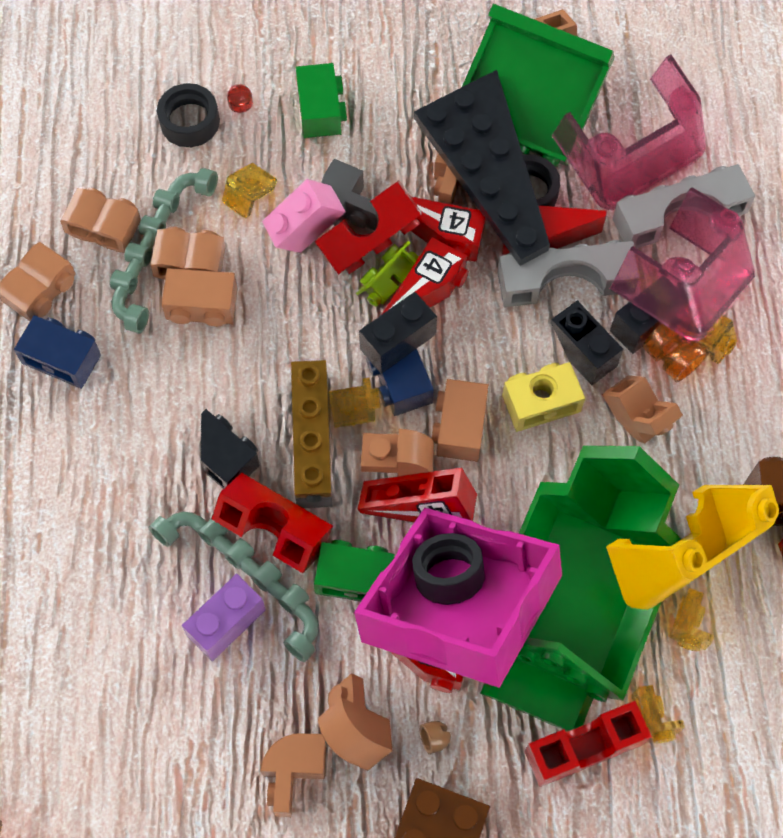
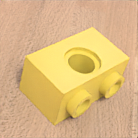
[502,362,585,432]

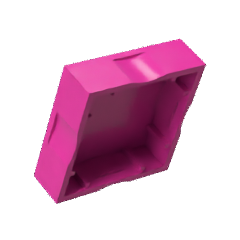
[354,507,562,688]

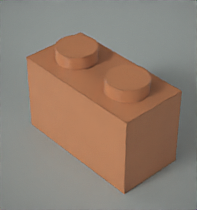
[161,268,238,327]
[431,379,489,462]

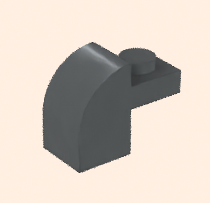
[322,159,379,231]

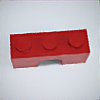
[314,180,422,275]
[211,473,333,573]
[524,701,652,787]

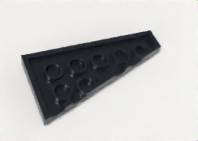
[414,70,550,266]

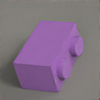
[181,573,266,662]

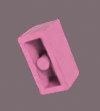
[262,179,346,253]

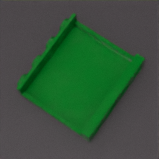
[462,3,615,168]

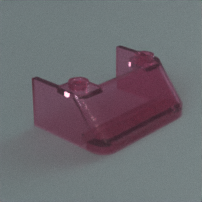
[552,54,706,210]
[610,187,755,341]

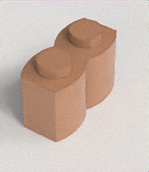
[60,188,141,253]
[150,227,225,280]
[0,242,76,321]

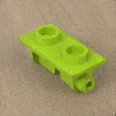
[355,241,419,307]

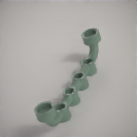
[110,168,218,334]
[148,512,319,663]

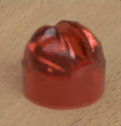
[227,84,253,113]

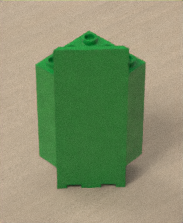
[480,445,682,731]

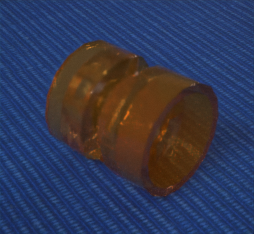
[642,317,709,383]

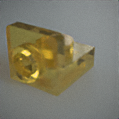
[222,162,277,218]
[678,306,737,364]
[328,377,381,428]
[669,588,714,652]
[631,685,685,744]

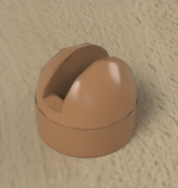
[419,721,451,754]

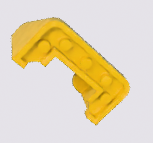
[606,485,779,610]

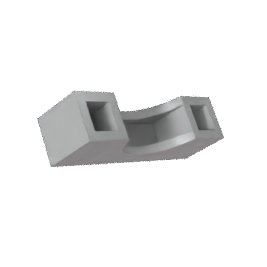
[613,164,755,249]
[497,240,641,307]

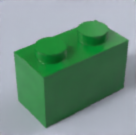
[296,63,347,138]
[314,540,395,602]

